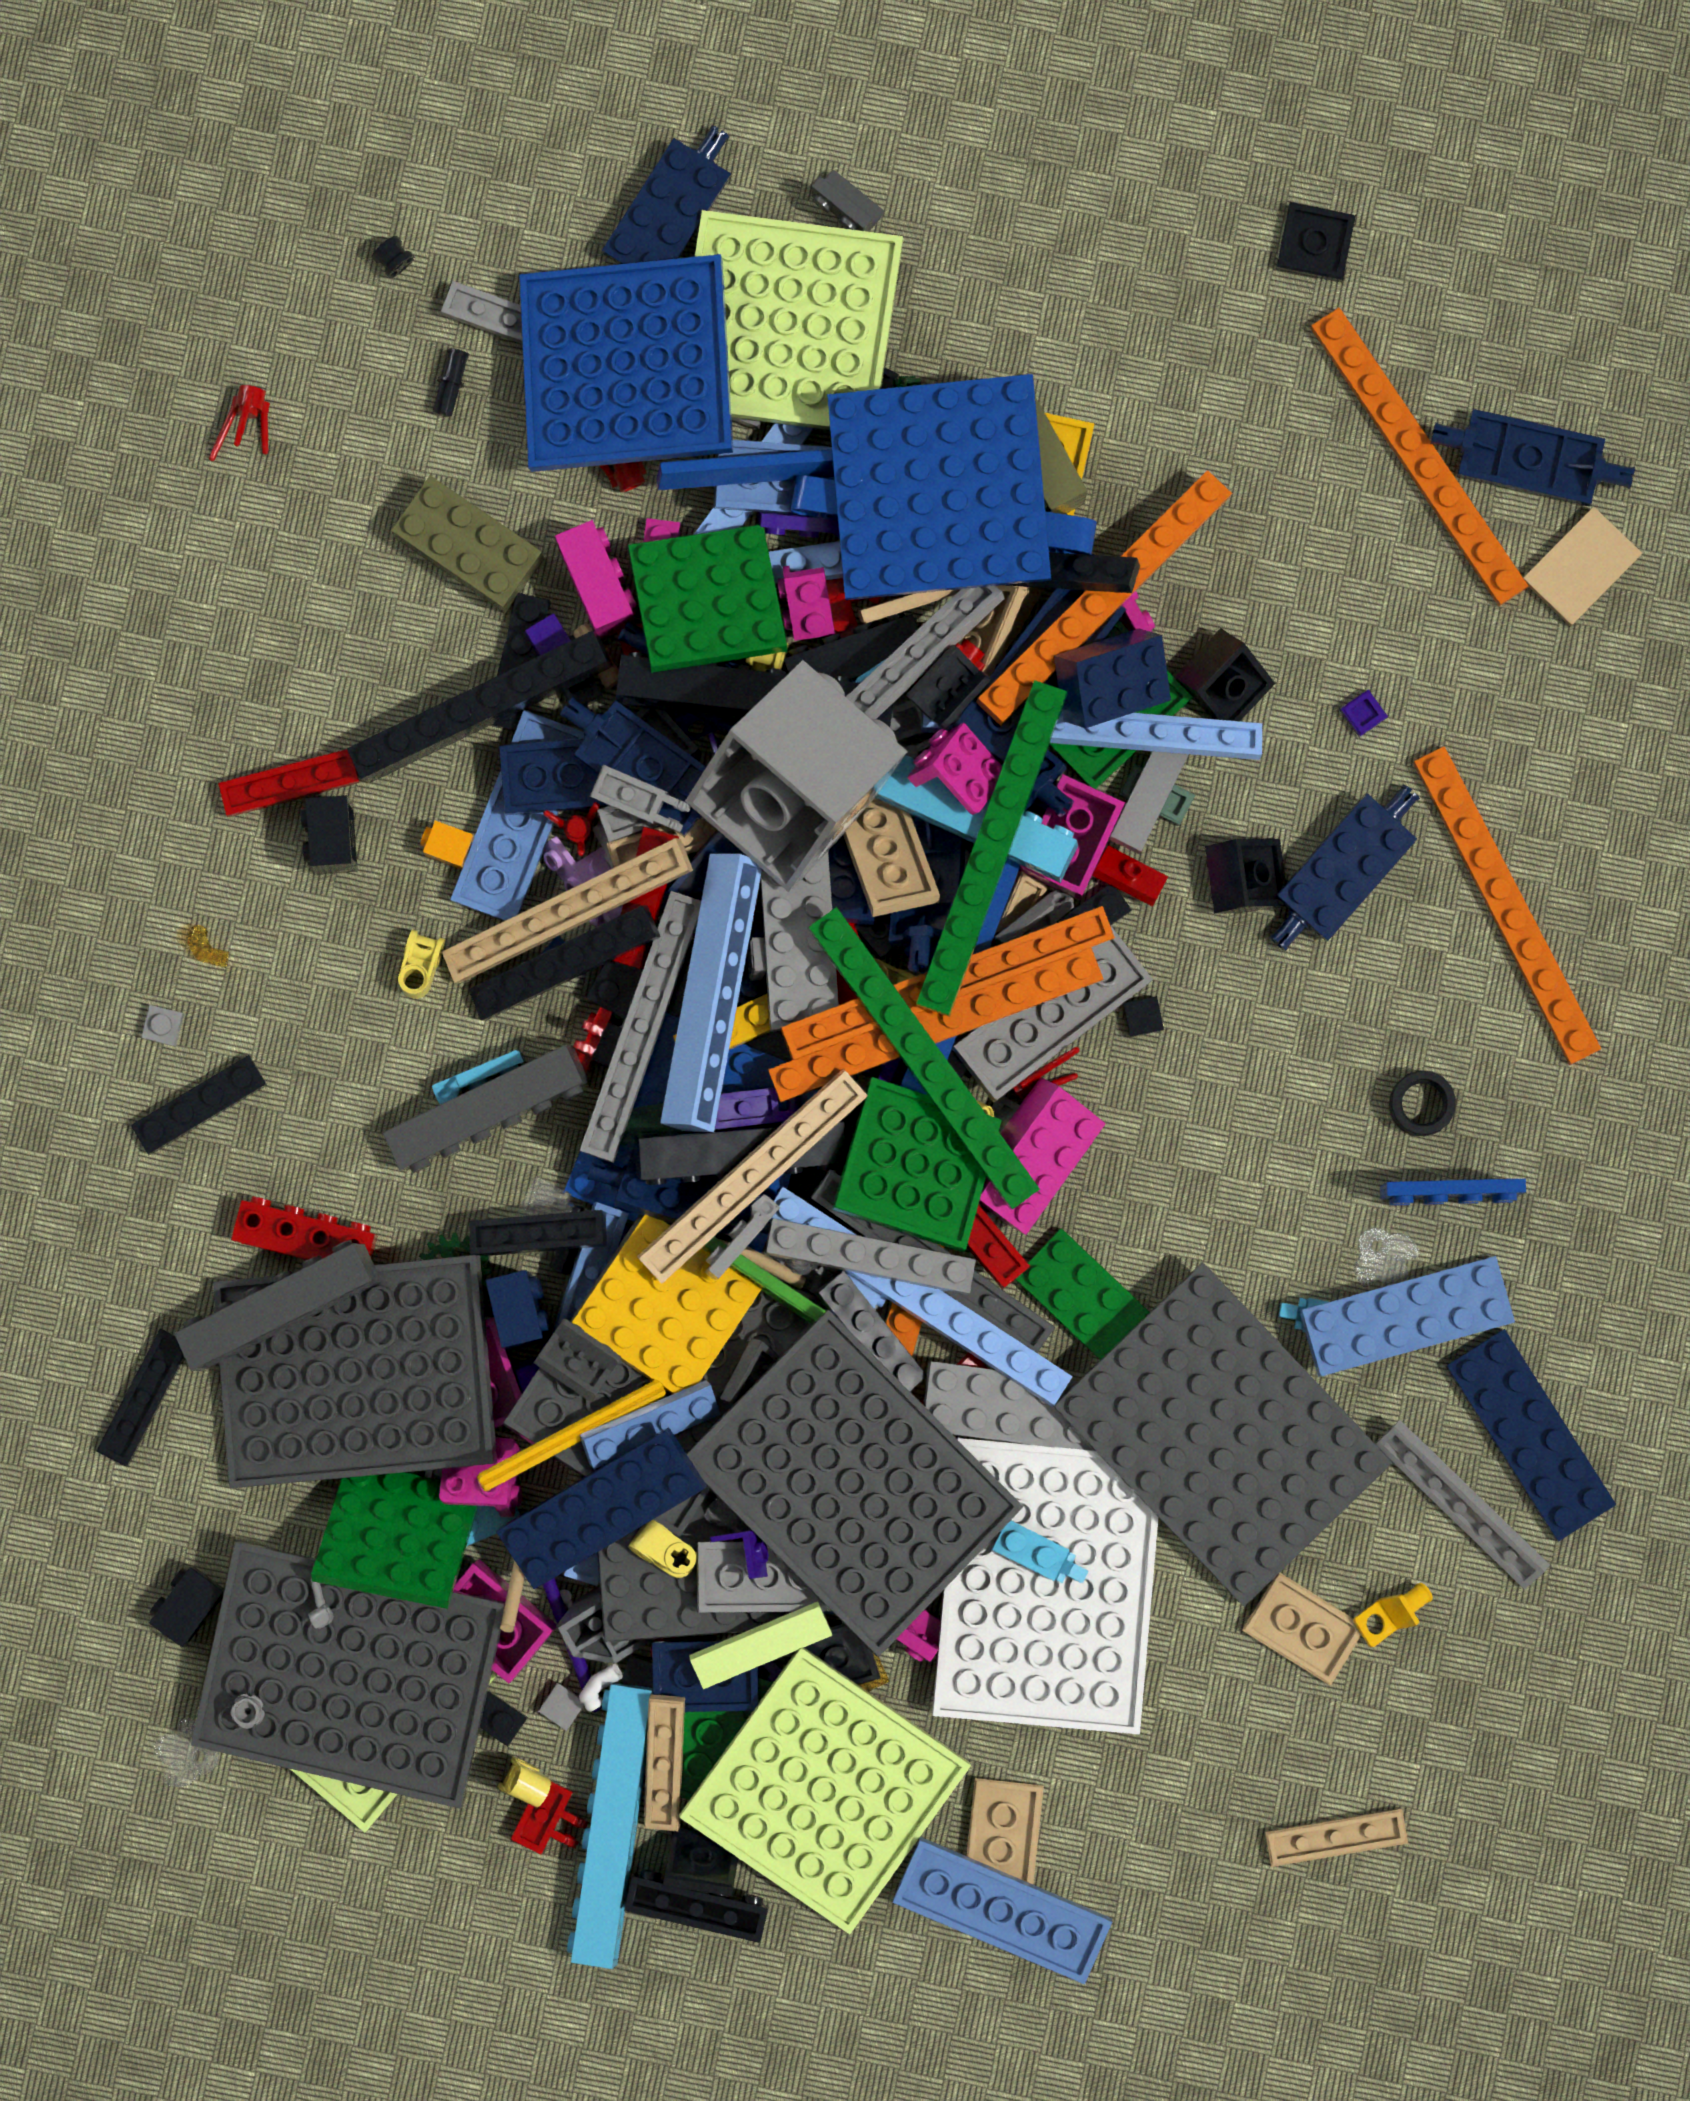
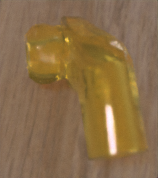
[186,925,230,968]

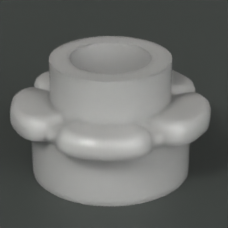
[230,1694,265,1729]

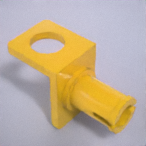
[1353,1582,1433,1647]

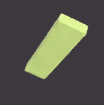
[689,1602,832,1689]

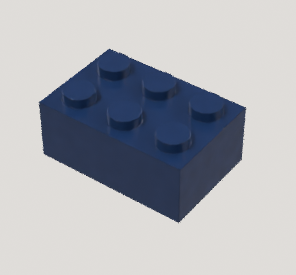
[1054,628,1171,728]
[486,1270,552,1351]

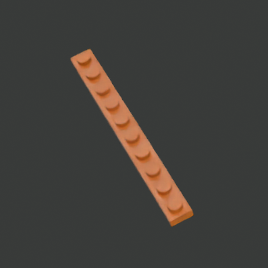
[1310,307,1529,607]
[976,470,1232,726]
[1413,746,1601,1066]
[780,906,1115,1060]
[768,947,1104,1103]

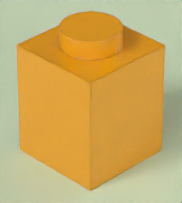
[420,820,474,870]

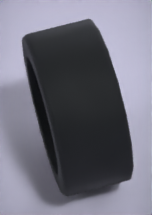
[1389,1070,1456,1137]

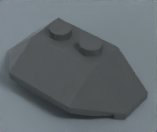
[556,1585,654,1664]

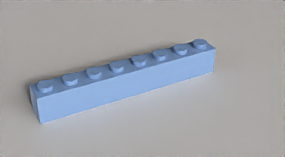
[660,854,762,1132]

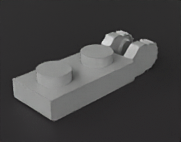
[590,765,691,832]

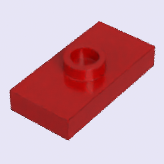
[1092,845,1169,907]

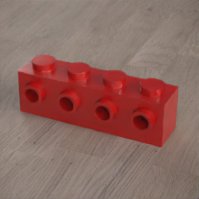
[231,1196,378,1260]

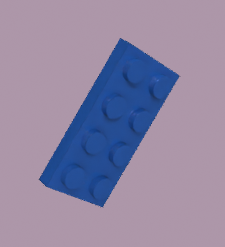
[1380,1178,1526,1206]

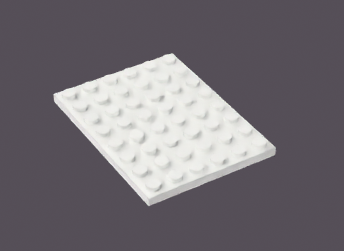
[932,1438,1158,1734]

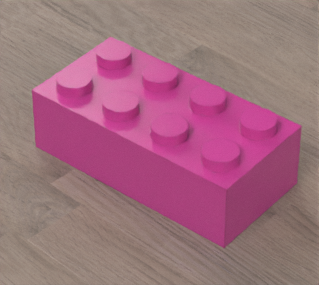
[979,1077,1106,1235]

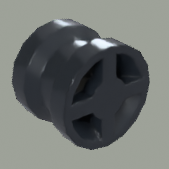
[371,236,415,278]

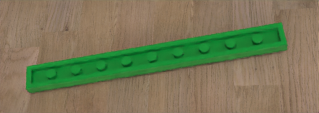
[916,680,1067,1017]
[807,907,1040,1210]

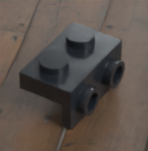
[906,645,991,729]

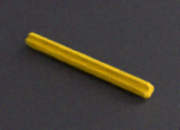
[477,1380,666,1491]

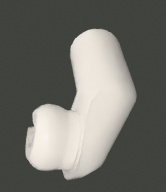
[579,1663,623,1712]

